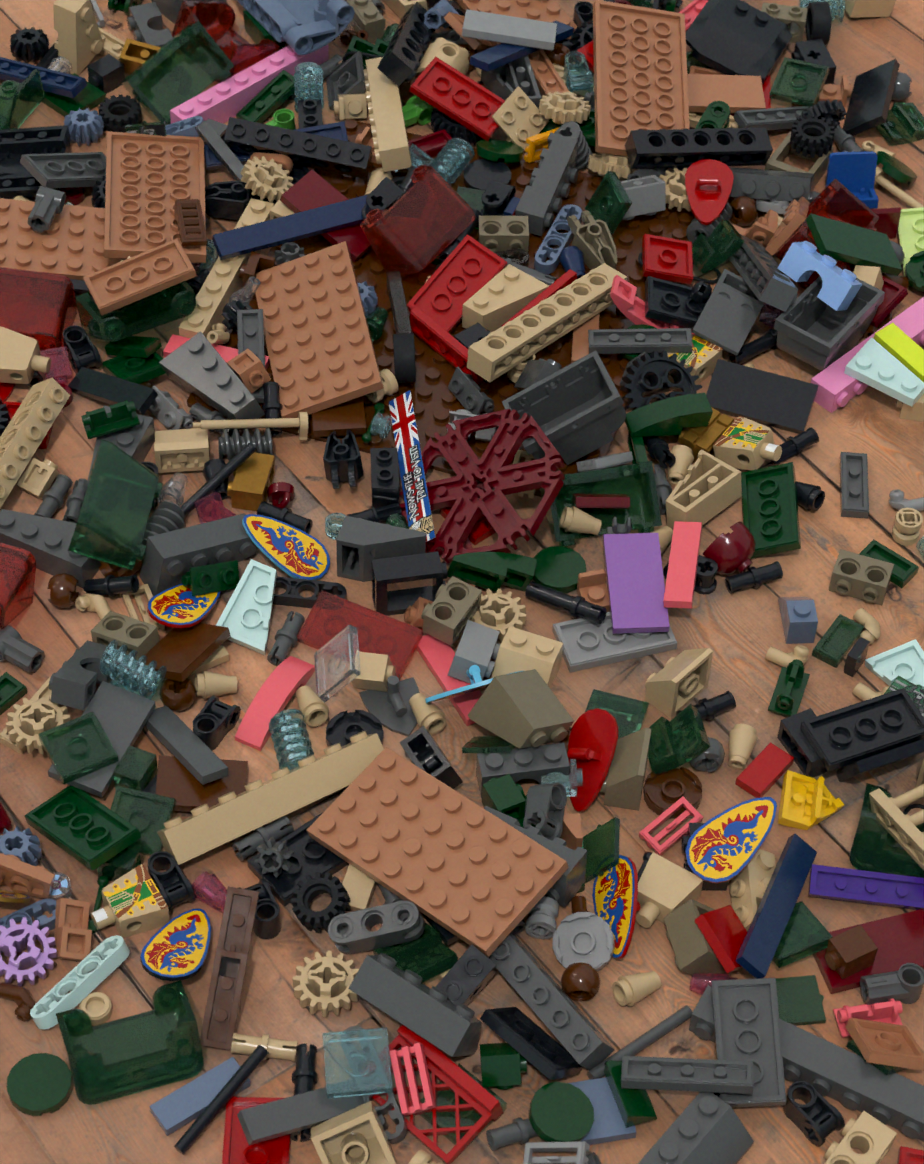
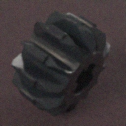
[10,27,49,64]

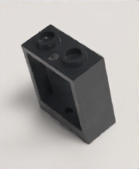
[372,551,448,617]

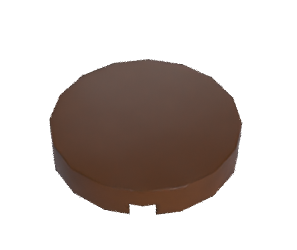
[643,765,702,819]

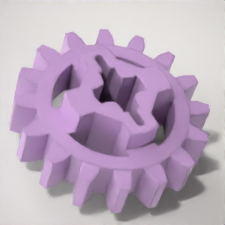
[0,917,57,987]

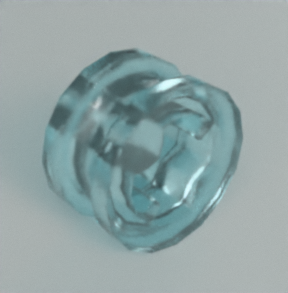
[370,413,392,439]
[325,513,346,540]

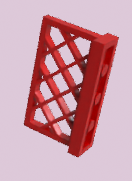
[360,1024,503,1164]

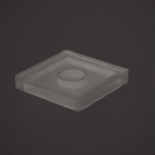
[314,625,361,703]

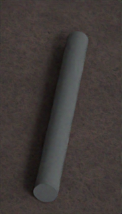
[587,1005,693,1080]

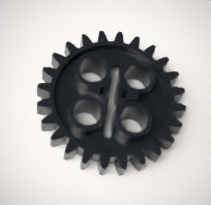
[620,351,702,430]

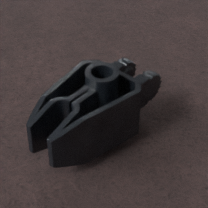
[205,180,268,220]
[323,429,364,489]

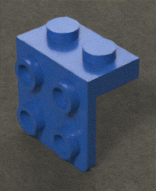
[825,151,879,211]

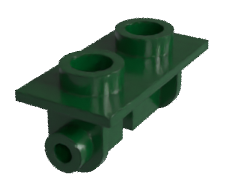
[81,400,140,439]
[181,560,239,596]
[768,659,810,717]

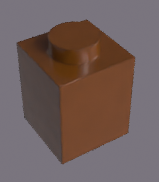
[825,924,878,979]

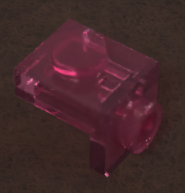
[40,346,73,384]
[194,492,236,524]

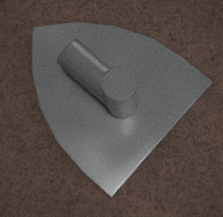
[359,676,420,736]

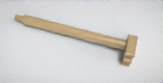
[874,167,924,208]
[192,412,308,440]

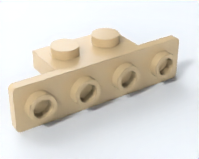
[730,849,776,931]

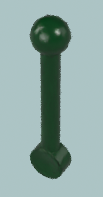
[361,403,385,443]
[88,875,109,934]

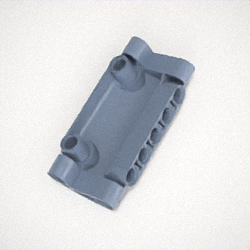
[237,0,355,55]

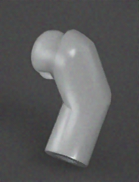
[889,490,924,512]

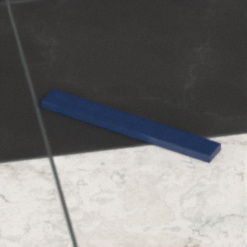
[212,195,406,260]

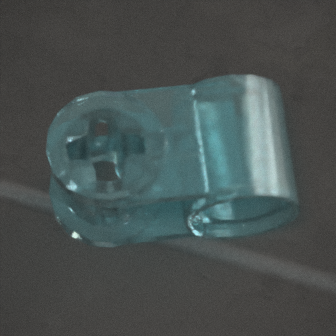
[563,51,594,93]

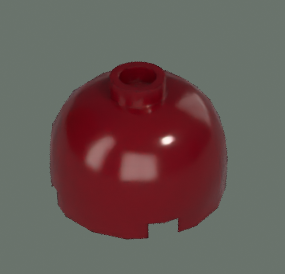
[703,521,756,575]

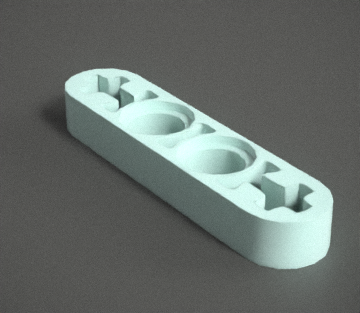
[30,935,130,1030]

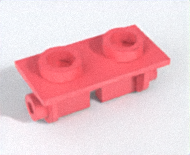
[833,998,903,1038]

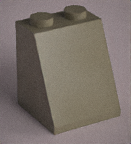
[468,669,574,749]

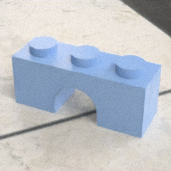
[777,241,862,311]

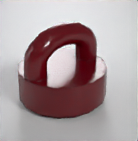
[268,482,295,509]

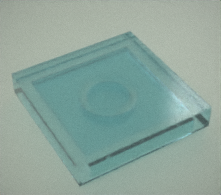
[322,1027,393,1098]

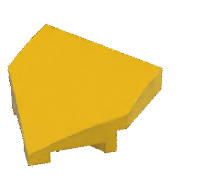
[777,770,844,830]

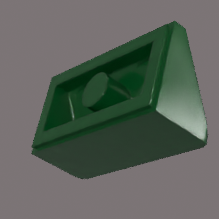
[604,1060,657,1128]

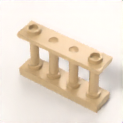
[869,784,924,870]

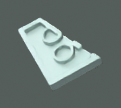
[844,337,924,407]
[216,559,277,655]
[865,639,924,709]

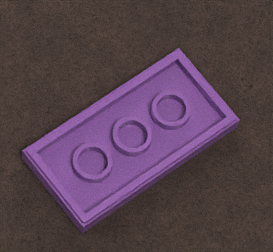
[603,533,670,634]

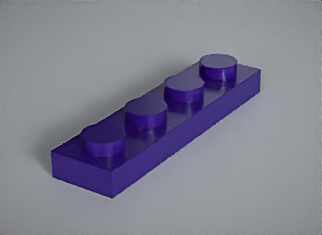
[808,864,924,910]

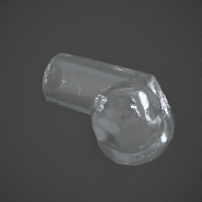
[229,276,261,304]

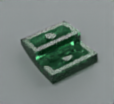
[876,102,924,145]
[692,218,745,274]
[585,689,649,739]
[648,704,711,774]
[373,923,458,983]

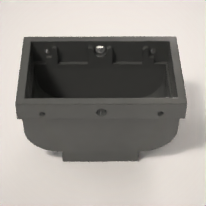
[774,276,885,371]
[502,350,626,465]

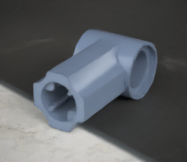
[424,0,460,30]

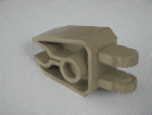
[567,210,617,270]

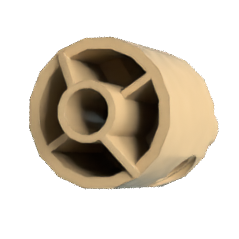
[410,38,469,85]

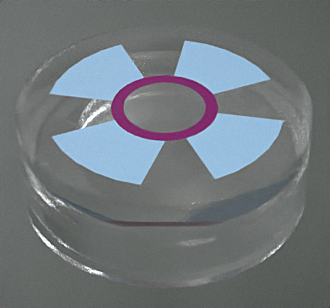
[49,872,72,900]

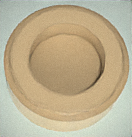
[79,992,112,1025]

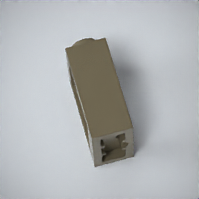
[765,131,834,187]

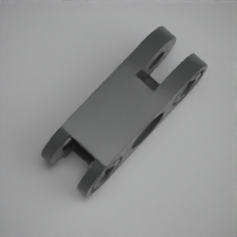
[328,901,425,954]

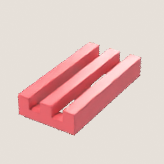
[639,796,703,856]
[389,1042,436,1116]

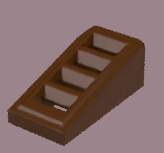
[174,199,207,246]

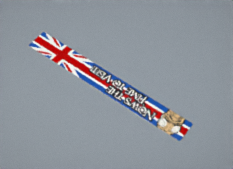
[389,390,435,542]

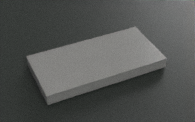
[462,9,557,51]
[552,612,677,673]

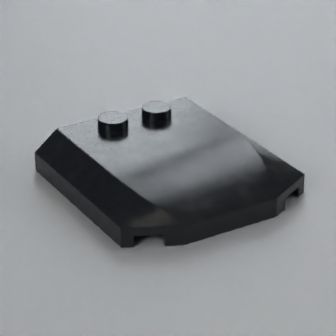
[686,0,792,84]
[0,125,70,199]

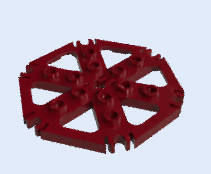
[399,409,565,564]

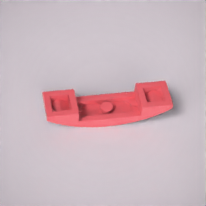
[610,275,696,335]
[235,656,316,751]

